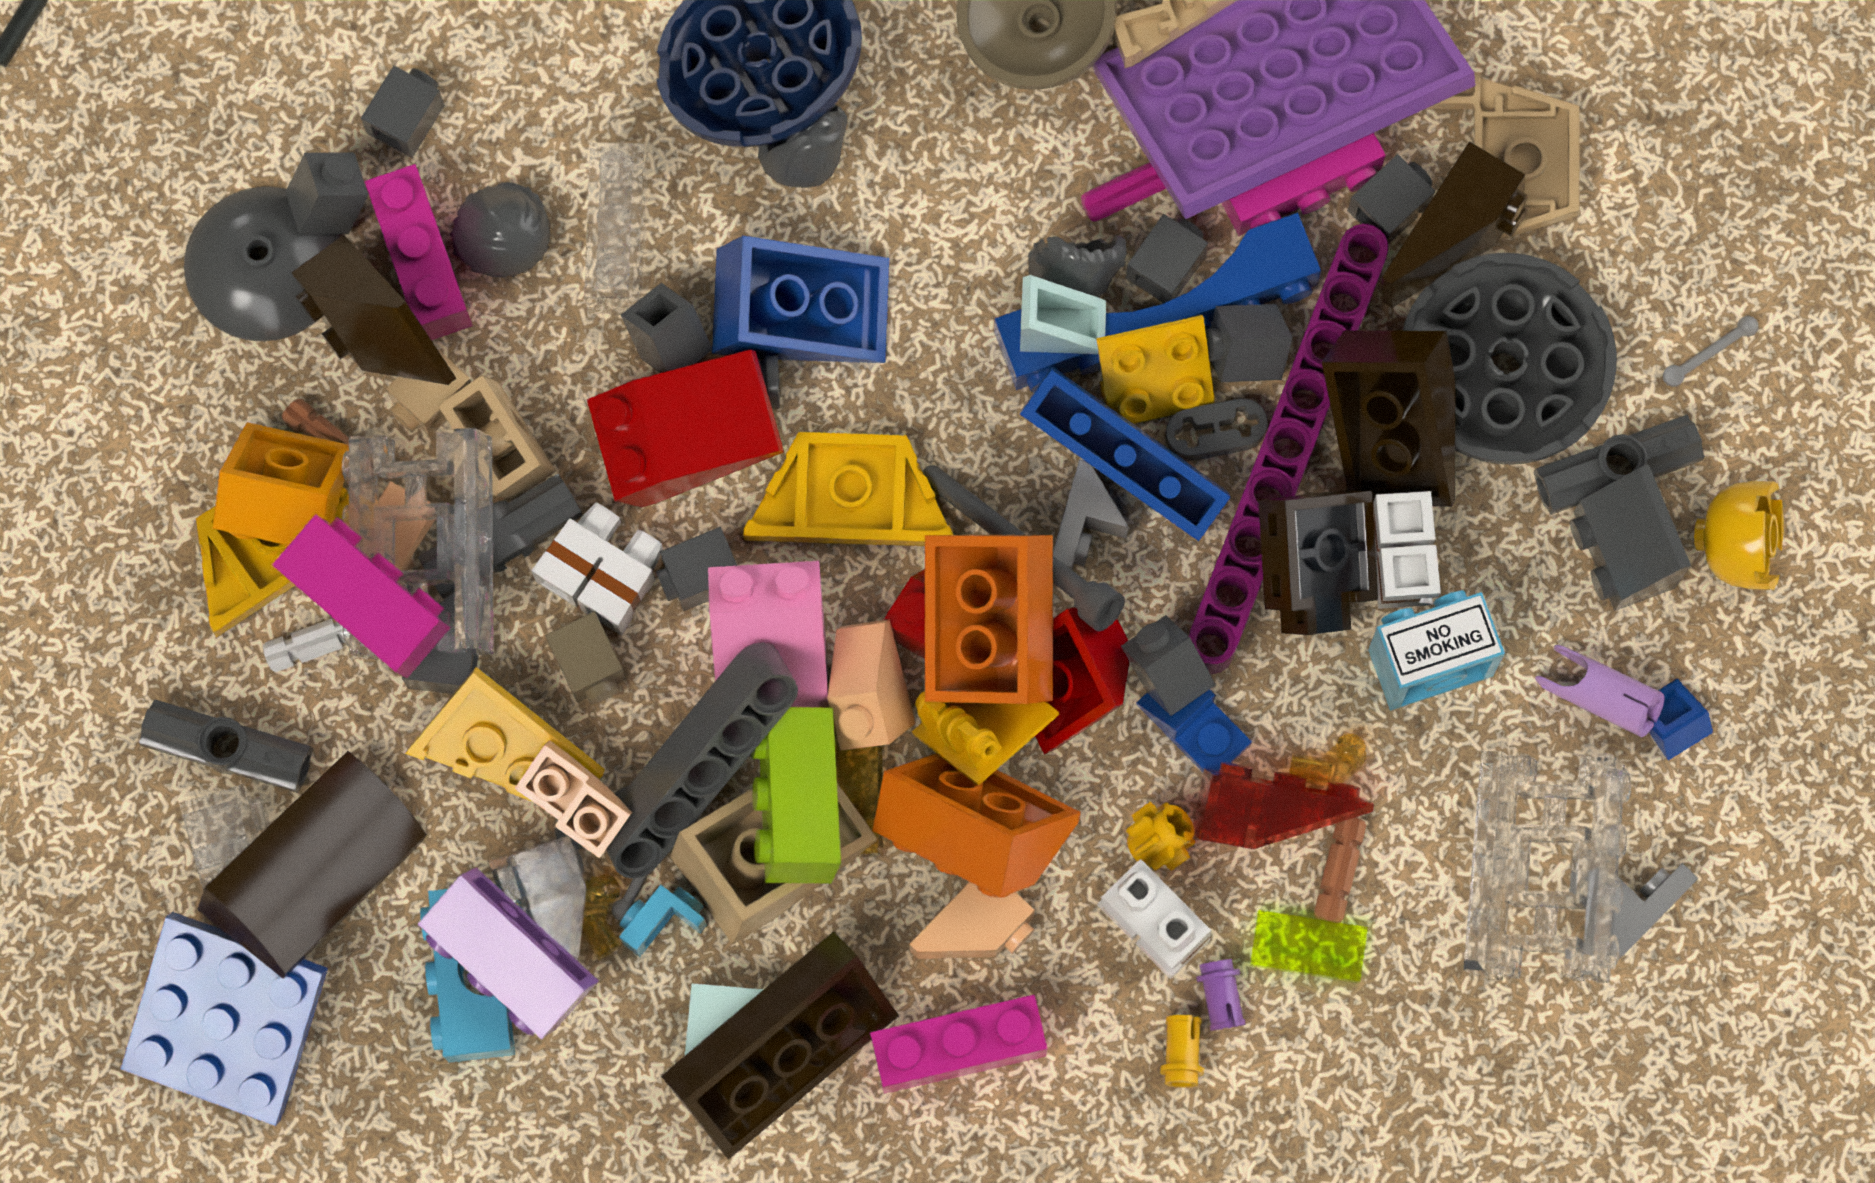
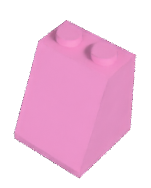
[708,561,829,708]

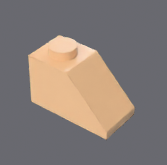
[827,619,916,751]
[909,882,1035,959]

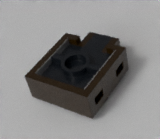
[1258,490,1378,635]

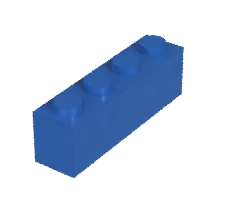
[1020,367,1231,541]

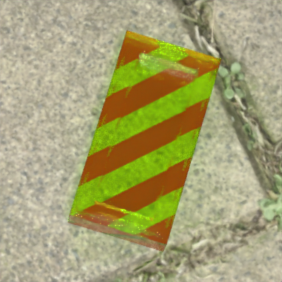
[1250,910,1368,983]

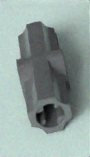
[1534,415,1705,515]
[418,474,583,599]
[139,699,313,793]

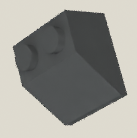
[1570,464,1691,611]

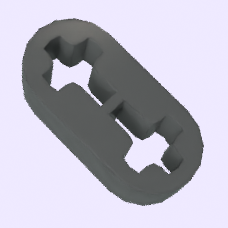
[1166,399,1267,461]

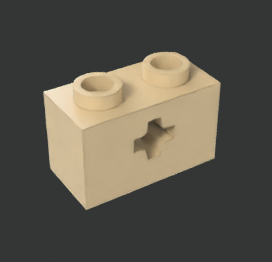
[438,375,556,501]

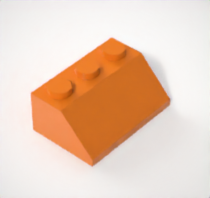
[925,534,1053,704]
[872,753,1081,898]

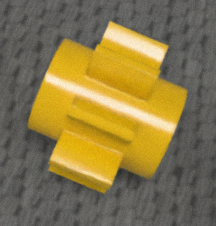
[1126,801,1195,871]

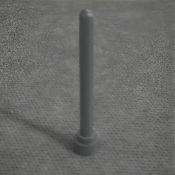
[922,465,1125,631]

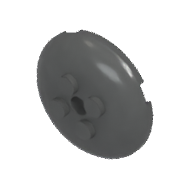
[1402,253,1617,465]

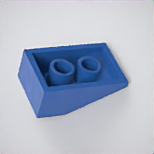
[712,235,889,363]

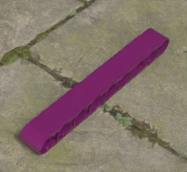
[1189,224,1389,675]

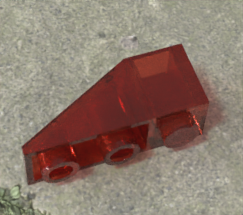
[1193,762,1374,849]

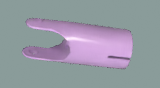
[1535,645,1664,737]

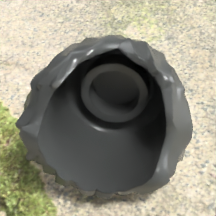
[758,105,848,188]
[449,182,551,278]
[1028,236,1127,298]

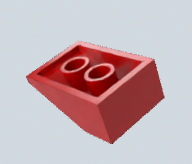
[587,350,784,508]

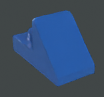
[1136,689,1252,782]

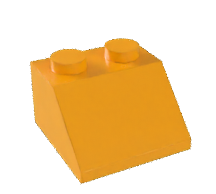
[213,422,352,548]

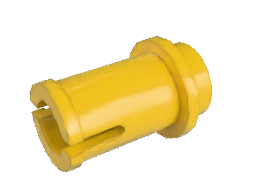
[1160,1015,1204,1088]

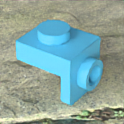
[619,884,707,957]

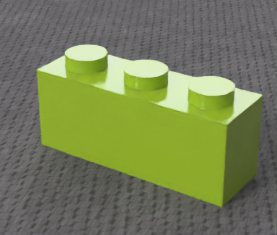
[751,707,841,884]

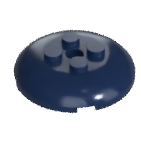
[656,0,862,147]

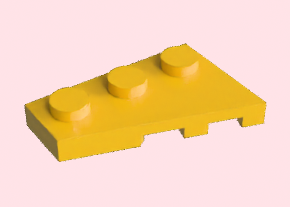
[405,667,605,802]

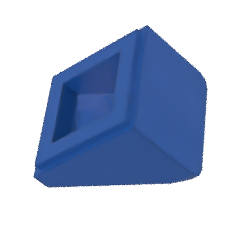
[1648,678,1713,761]

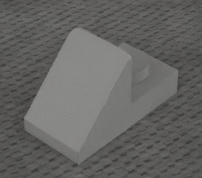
[1053,459,1128,570]
[1603,863,1699,963]

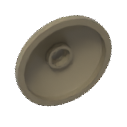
[957,0,1116,90]

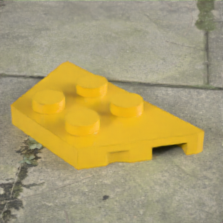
[744,432,953,546]
[196,488,374,638]

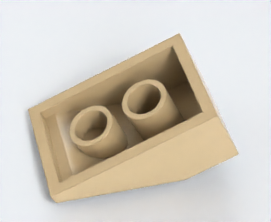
[670,783,877,945]

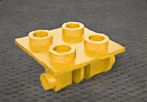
[1096,315,1215,424]
[911,691,1059,786]

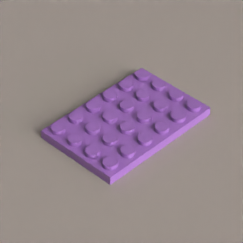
[1093,0,1476,219]

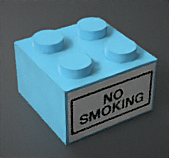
[1368,590,1505,711]

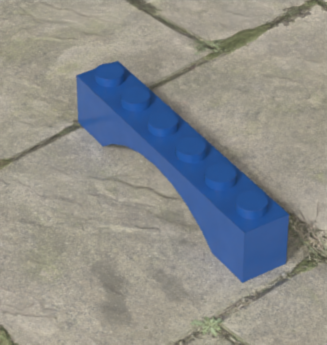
[994,213,1321,392]

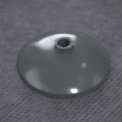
[184,187,340,341]

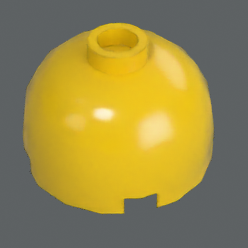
[1694,481,1784,590]

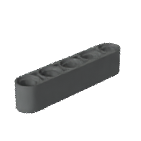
[606,643,798,879]

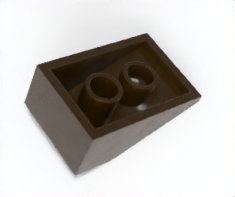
[1381,141,1529,308]
[291,235,457,385]
[1322,330,1455,507]

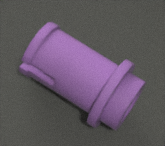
[1196,959,1246,1031]

